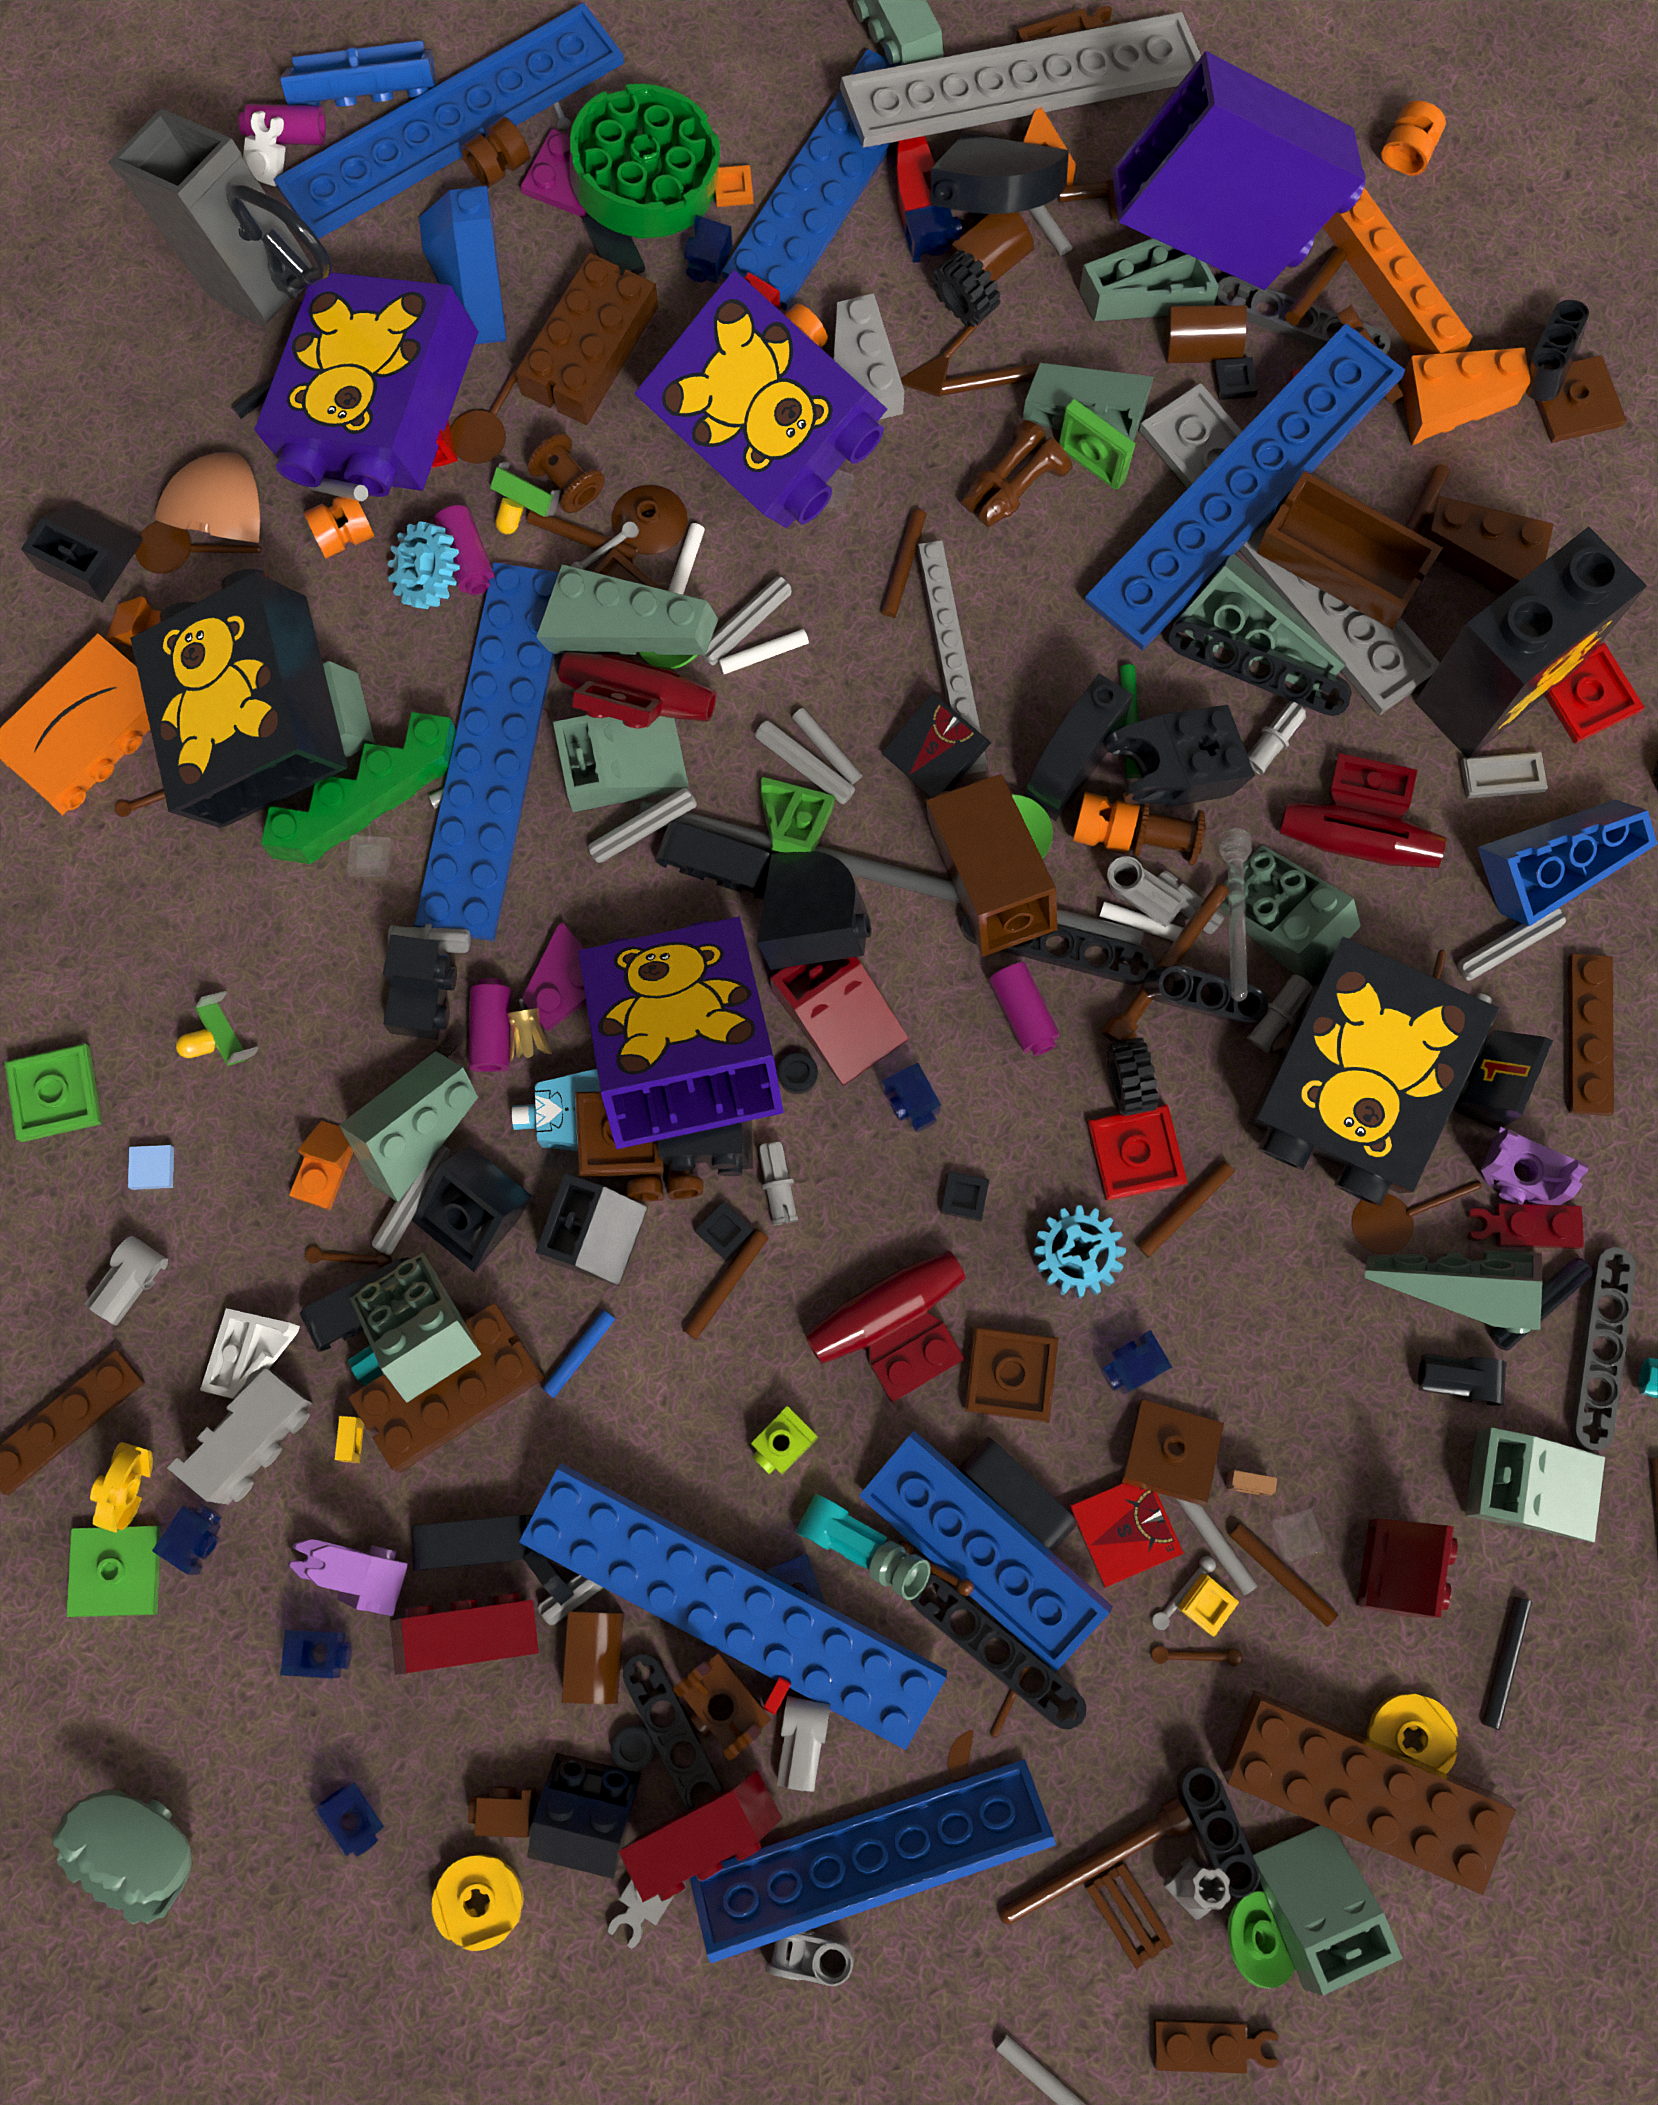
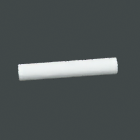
[668,523,705,595]
[718,629,809,674]
[1100,901,1184,942]

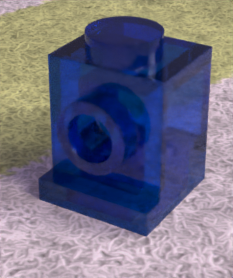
[904,206,962,263]
[684,215,733,283]
[881,1063,942,1132]
[1101,1330,1173,1396]
[152,1504,222,1575]
[767,1554,826,1605]
[280,1629,352,1679]
[311,1782,384,1857]

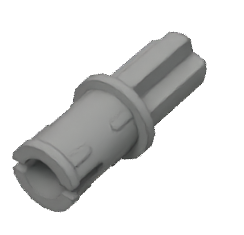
[1247,702,1306,775]
[388,923,471,953]
[1247,974,1312,1052]
[758,1142,799,1226]

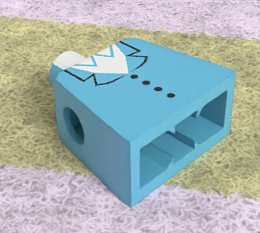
[512,1069,601,1151]

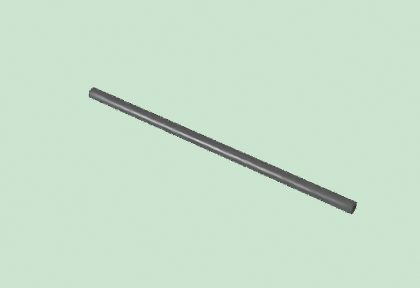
[639,800,1144,946]

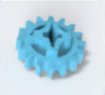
[387,521,460,609]
[1033,1205,1126,1298]

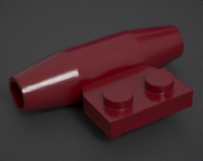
[558,652,717,729]
[1279,753,1446,868]
[804,1250,966,1402]

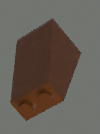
[926,773,1058,957]

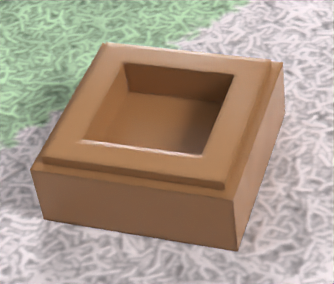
[1226,1470,1277,1497]

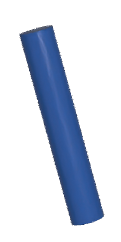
[541,1309,616,1398]

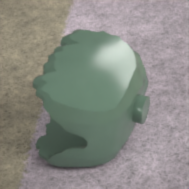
[52,1790,192,1925]

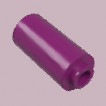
[239,104,326,145]
[433,505,495,595]
[989,962,1060,1056]
[469,978,511,1072]

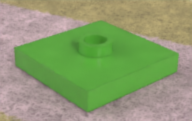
[1059,399,1136,490]
[4,1043,102,1142]
[67,1526,161,1617]

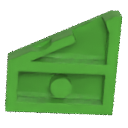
[760,777,835,852]

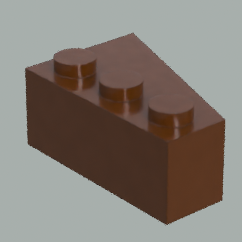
[1423,496,1554,595]

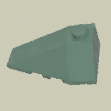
[1174,554,1346,692]
[1365,1250,1542,1333]

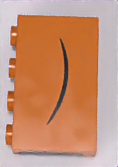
[0,634,150,816]

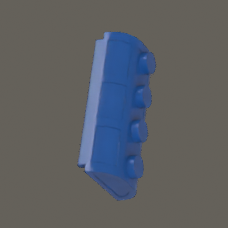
[280,40,436,107]

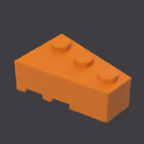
[1401,348,1531,446]

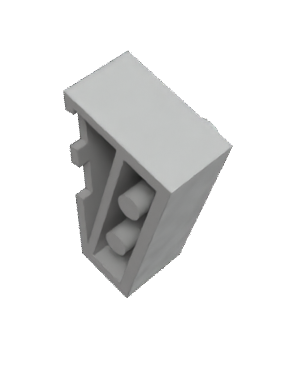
[834,293,904,420]
[167,1368,313,1505]

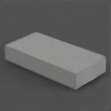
[1461,752,1548,799]

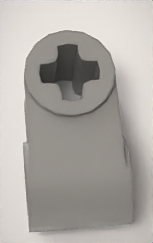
[765,1929,854,1986]

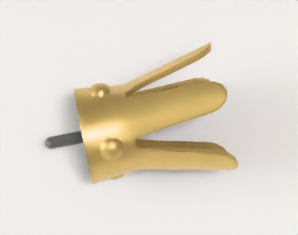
[507,998,552,1061]

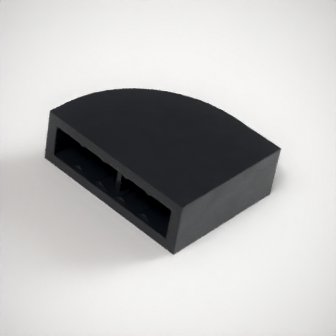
[931,133,1069,214]
[1024,673,1133,822]
[757,851,872,970]

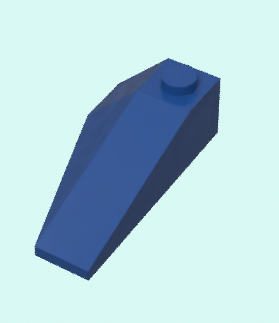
[419,186,507,345]

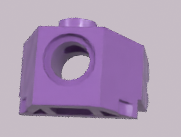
[1481,1127,1588,1205]
[288,1538,408,1616]

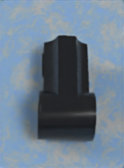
[1418,1354,1507,1406]

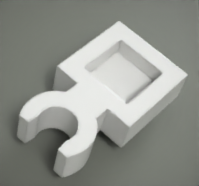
[243,111,286,187]

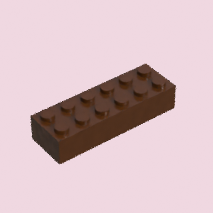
[1222,1690,1516,1895]

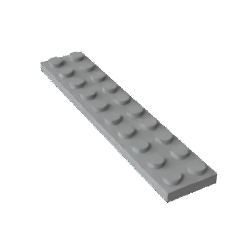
[840,12,1201,148]
[1139,383,1440,716]

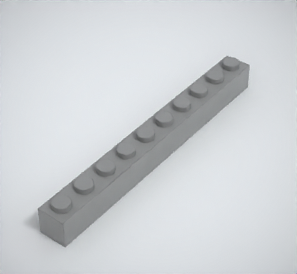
[918,540,987,774]

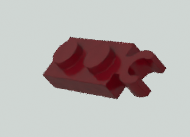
[1466,1204,1584,1249]

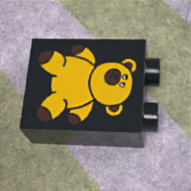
[1415,526,1647,758]
[130,569,348,828]
[1248,936,1500,1207]

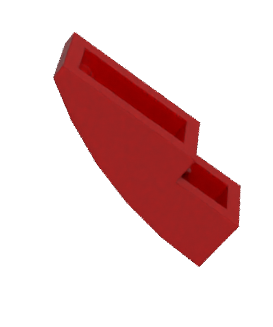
[896,136,935,232]

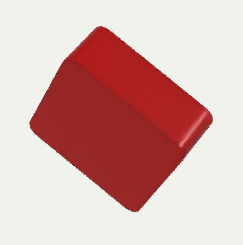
[763,1676,791,1715]

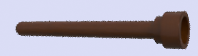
[1101,883,1229,1042]
[999,1796,1195,1925]

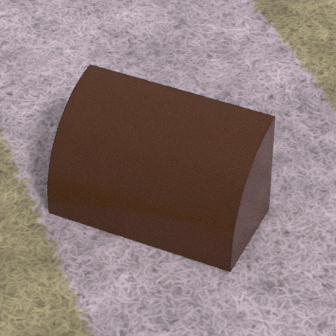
[951,212,1034,281]
[1164,305,1247,363]
[562,1611,624,1704]

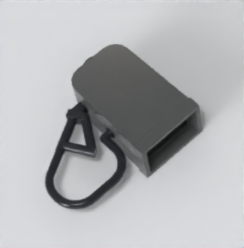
[108,108,332,327]

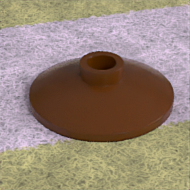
[611,485,688,555]

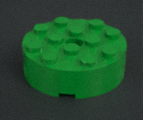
[569,84,720,239]

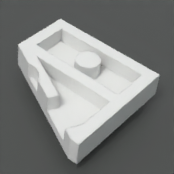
[200,1308,300,1399]

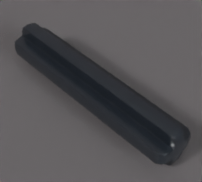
[1490,1258,1593,1351]

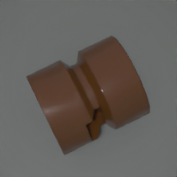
[460,116,531,189]

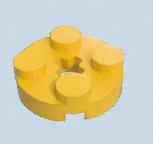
[90,1442,153,1533]
[1367,1693,1458,1774]
[432,1854,524,1951]

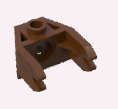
[673,1654,771,1761]

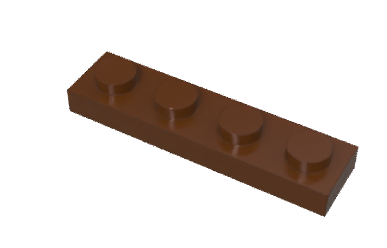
[1568,953,1614,1116]
[0,1350,145,1496]

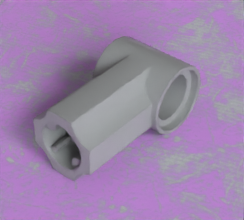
[1107,856,1186,928]
[84,1236,168,1326]
[777,1696,830,1792]
[1163,1857,1231,1920]

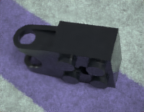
[1103,705,1255,807]

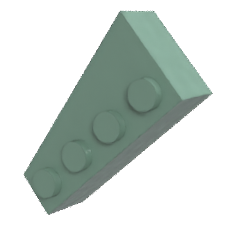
[536,565,718,655]

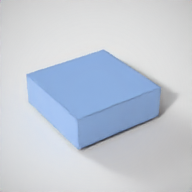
[128,1145,174,1190]

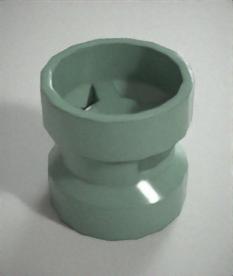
[869,1541,930,1600]

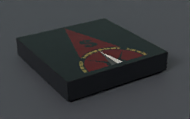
[881,693,991,798]

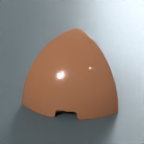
[154,452,260,543]

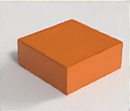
[716,165,754,207]

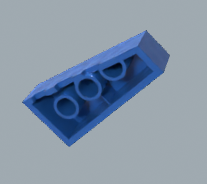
[1477,799,1658,927]

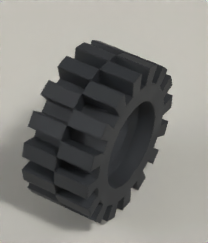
[932,250,1001,327]
[1106,1037,1158,1116]

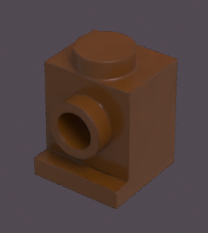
[468,1786,536,1838]

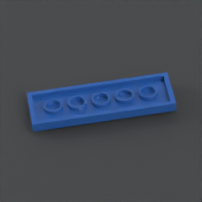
[859,1431,1113,1672]

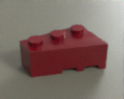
[390,1593,539,1675]
[618,1770,782,1902]

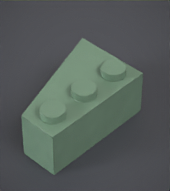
[1079,238,1219,321]
[339,1051,478,1202]

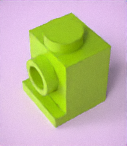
[751,1406,818,1475]

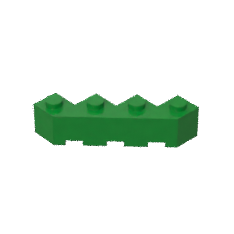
[261,712,456,864]

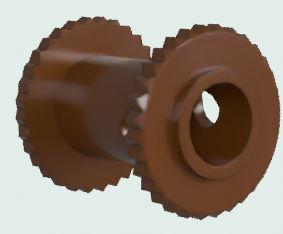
[528,434,605,513]
[1132,804,1206,865]

